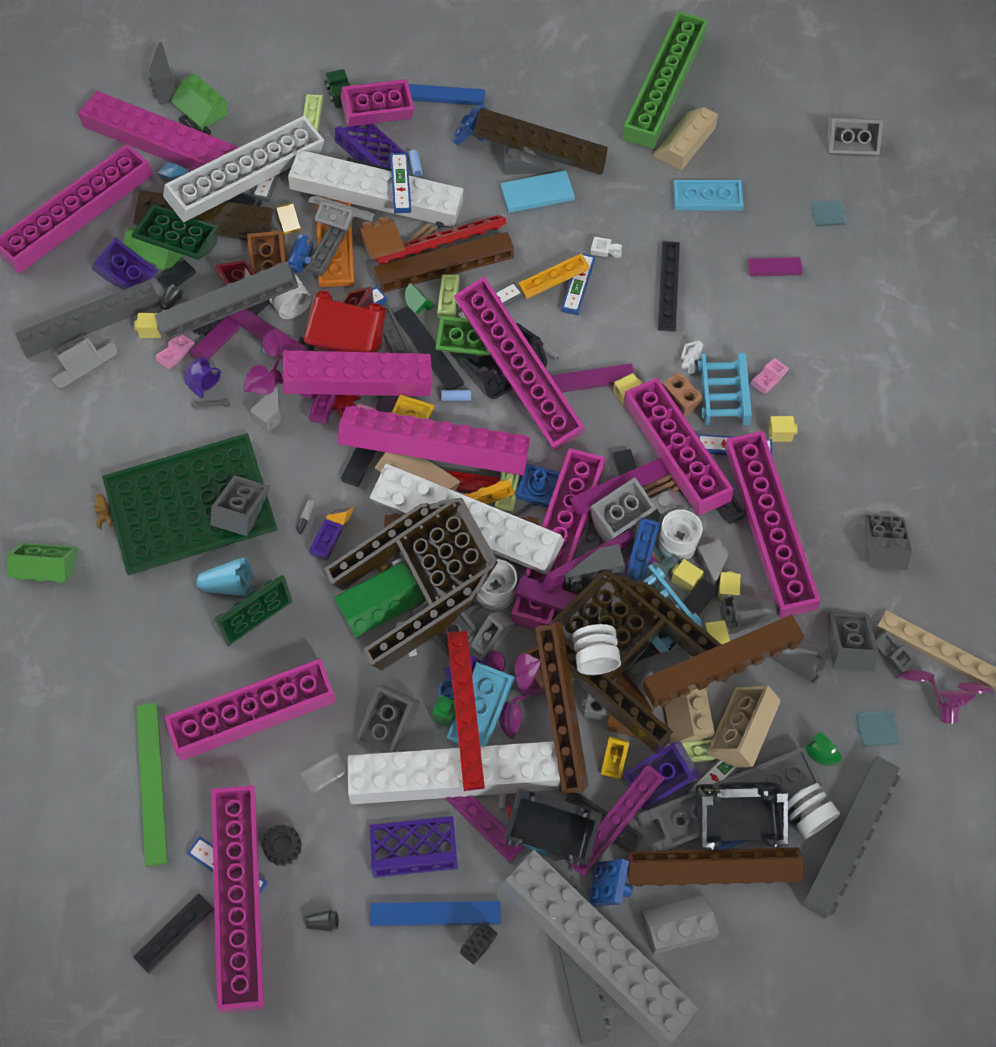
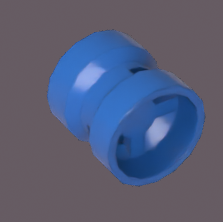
[439,679,454,700]

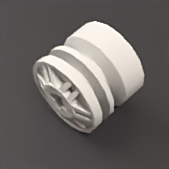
[269,273,312,319]
[657,510,703,561]
[475,559,517,611]
[572,624,621,675]
[788,783,840,839]

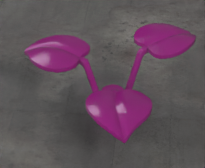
[244,329,316,399]
[487,650,543,739]
[896,670,994,724]

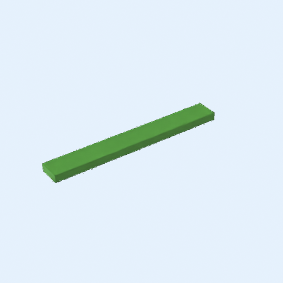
[136,703,168,867]

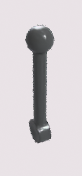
[191,399,230,408]

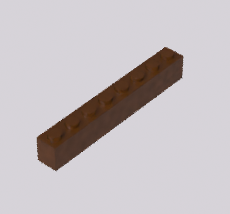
[374,232,514,293]
[642,614,804,708]
[535,622,589,794]
[627,847,804,887]

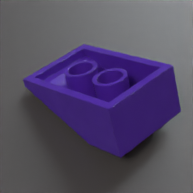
[92,237,159,290]
[622,741,702,810]

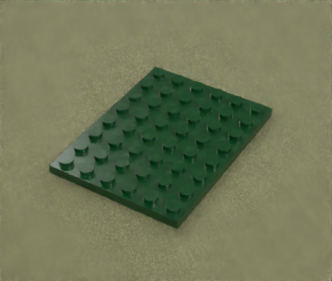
[102,433,278,576]

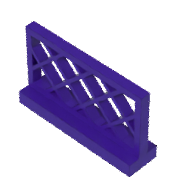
[334,124,405,169]
[369,816,458,878]

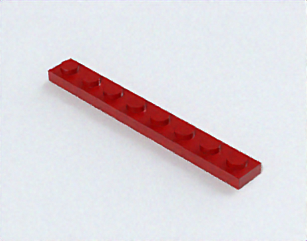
[374,214,507,264]
[447,631,485,791]

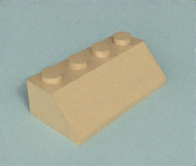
[653,107,718,171]
[375,452,461,491]
[664,657,714,743]
[707,685,781,767]

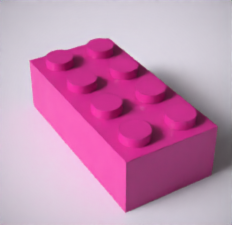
[341,79,414,127]

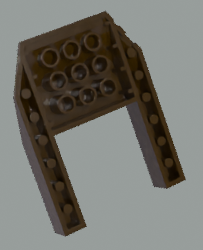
[324,498,498,671]
[550,570,734,755]

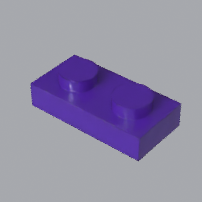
[309,519,343,560]

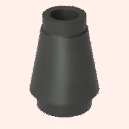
[159,284,183,310]
[305,909,339,932]

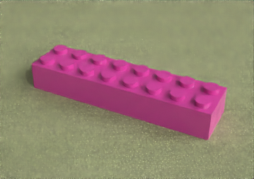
[283,350,433,396]
[624,378,734,516]
[164,658,336,761]

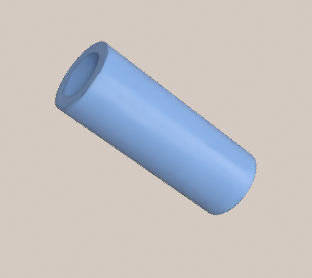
[408,150,423,177]
[441,390,471,401]

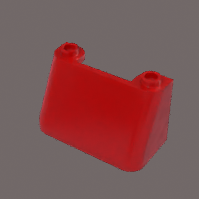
[304,290,386,353]

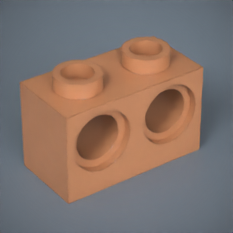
[662,372,703,417]

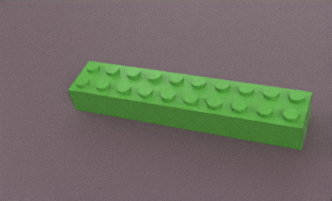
[622,11,708,149]

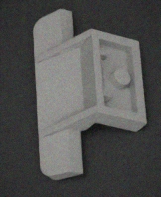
[309,196,375,232]
[50,334,117,389]

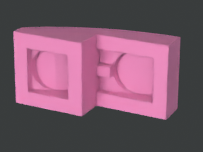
[156,334,194,369]
[750,358,789,395]

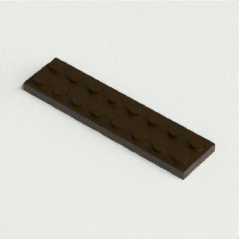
[473,107,608,175]
[133,190,273,240]

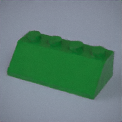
[333,561,425,638]

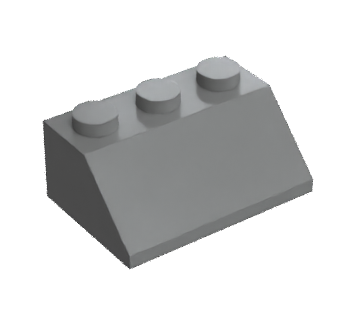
[828,118,883,155]
[590,477,657,543]
[641,895,720,954]

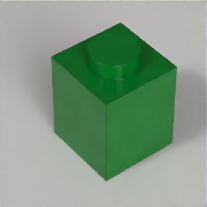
[432,695,456,727]

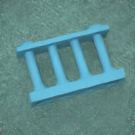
[697,353,752,426]
[644,564,702,653]

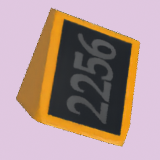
[326,507,353,525]

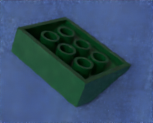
[132,204,219,260]
[211,574,293,647]

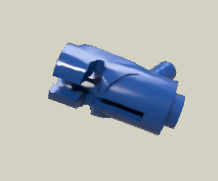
[288,234,314,274]

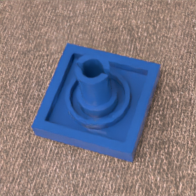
[453,104,487,146]
[516,463,560,507]
[589,859,633,907]

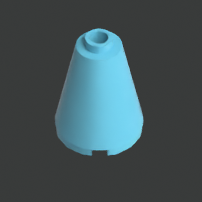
[196,557,254,597]

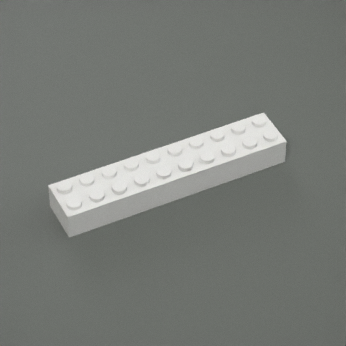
[163,116,324,222]
[288,150,464,228]
[370,464,564,575]
[348,741,560,804]

